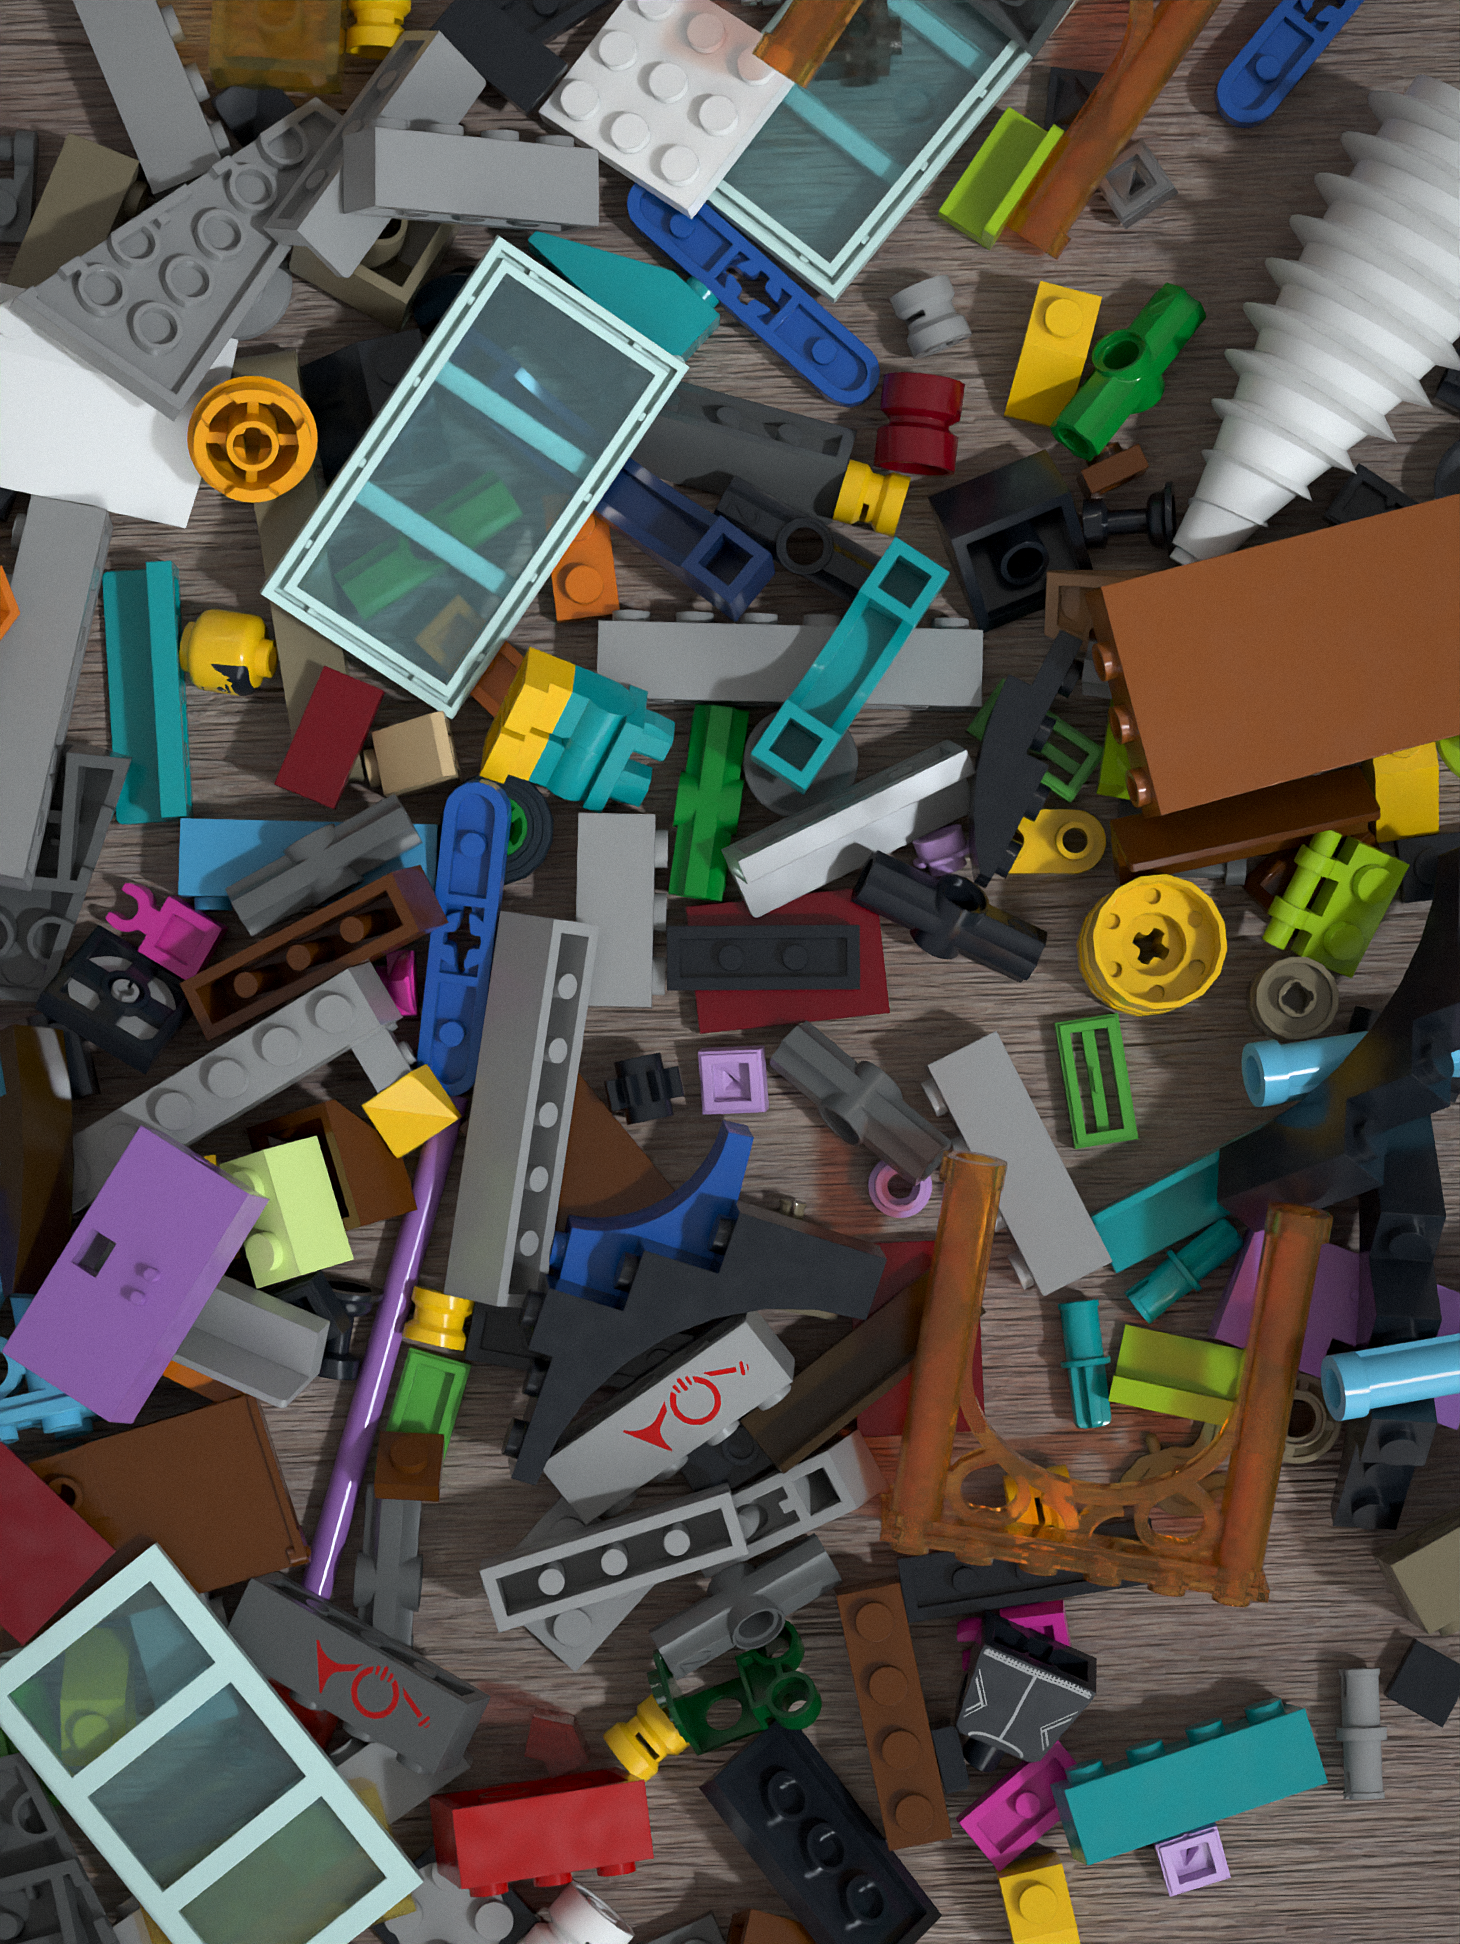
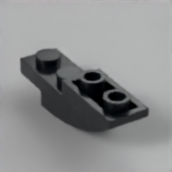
[968,629,1084,889]

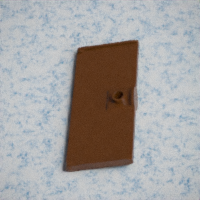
[0,1393,312,1653]

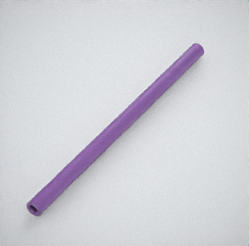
[301,1096,468,1601]

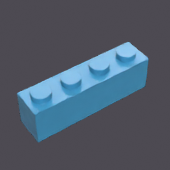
[178,818,441,912]

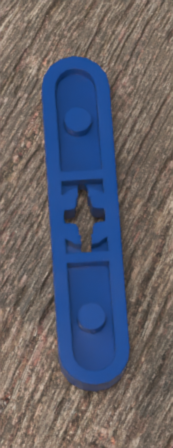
[1214,0,1365,128]
[627,183,880,408]
[417,779,512,1097]

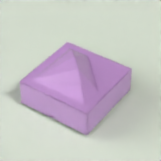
[698,1045,769,1115]
[1153,1822,1231,1897]

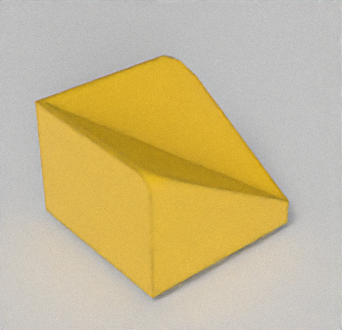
[361,1064,462,1158]

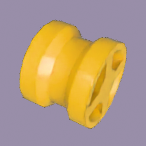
[402,1286,475,1351]

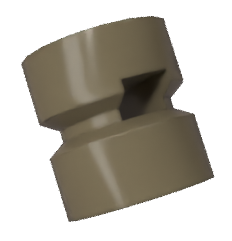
[1246,957,1339,1041]

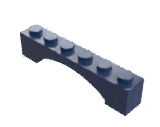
[433,326,775,622]

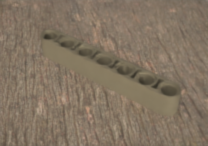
[232,349,366,784]

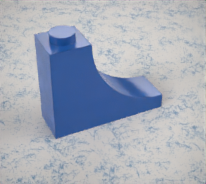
[549,1120,754,1323]

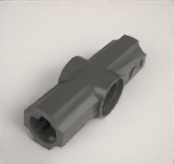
[225,794,423,938]
[770,1020,952,1187]
[353,1482,423,1650]
[648,1533,843,1681]

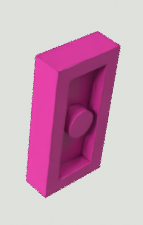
[955,1741,1077,1872]

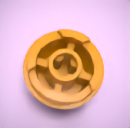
[187,376,318,503]

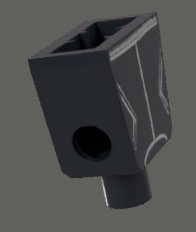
[955,1610,1097,1772]

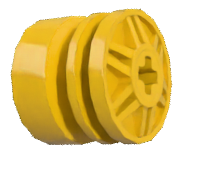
[1076,874,1227,1017]

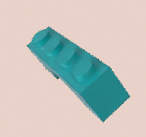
[750,537,950,795]

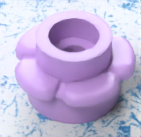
[913,824,969,877]

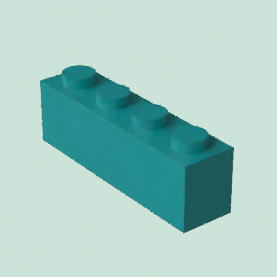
[1050,1697,1328,1866]

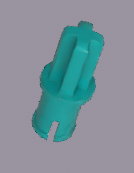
[1124,1219,1244,1324]
[1058,1299,1111,1429]

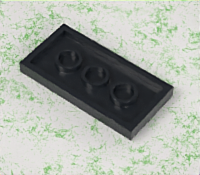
[699,1718,942,1944]

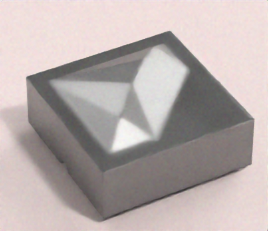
[1088,137,1178,229]

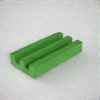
[965,678,1103,804]
[1054,1013,1138,1149]

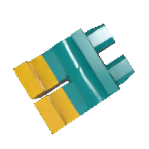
[479,646,675,813]

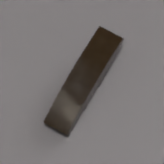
[0,1024,74,1299]

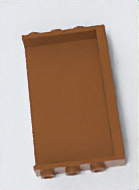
[1084,493,1460,819]

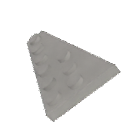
[9,97,343,422]

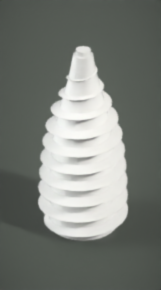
[1169,75,1460,566]

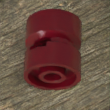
[873,372,965,476]

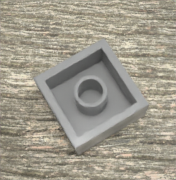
[351,1022,417,1093]

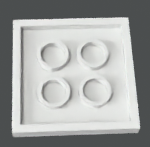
[538,0,805,219]

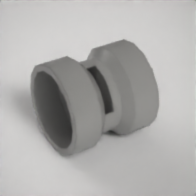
[890,275,972,359]

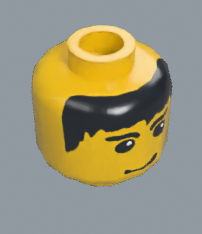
[179,609,279,696]

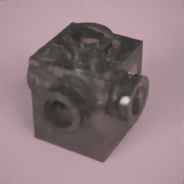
[809,0,902,88]

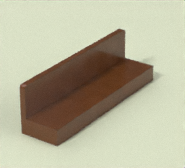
[1110,766,1381,885]

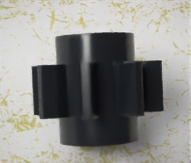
[604,1053,684,1125]

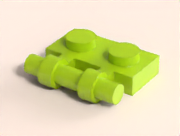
[1262,829,1410,979]

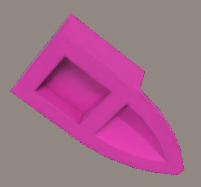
[376,950,420,1017]

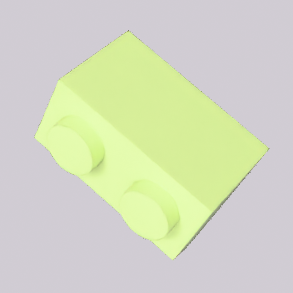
[220,1135,354,1289]

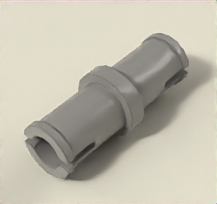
[1336,1667,1387,1800]

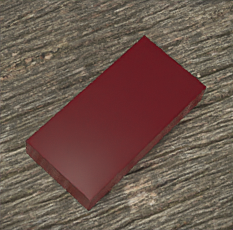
[274,666,385,810]

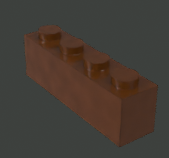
[179,865,449,1041]
[834,1575,953,1851]

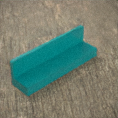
[102,560,194,825]
[1089,1112,1284,1273]

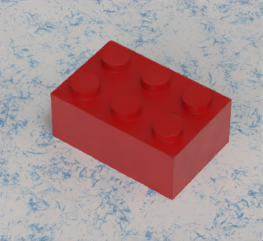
[429,1767,654,1897]

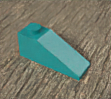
[527,231,720,362]

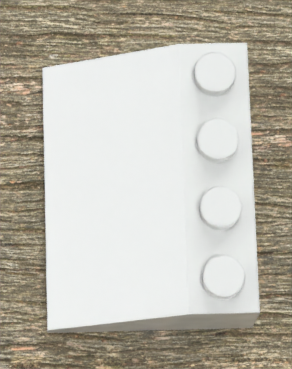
[0,283,238,528]

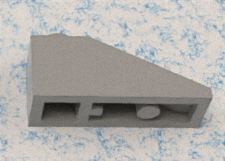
[701,1429,888,1579]

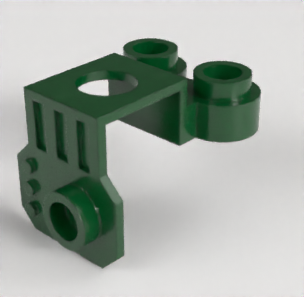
[647,1620,822,1756]

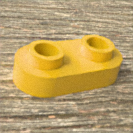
[1008,809,1106,875]

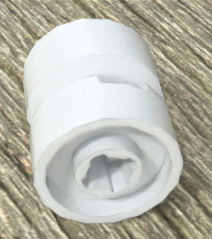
[520,1881,635,1944]

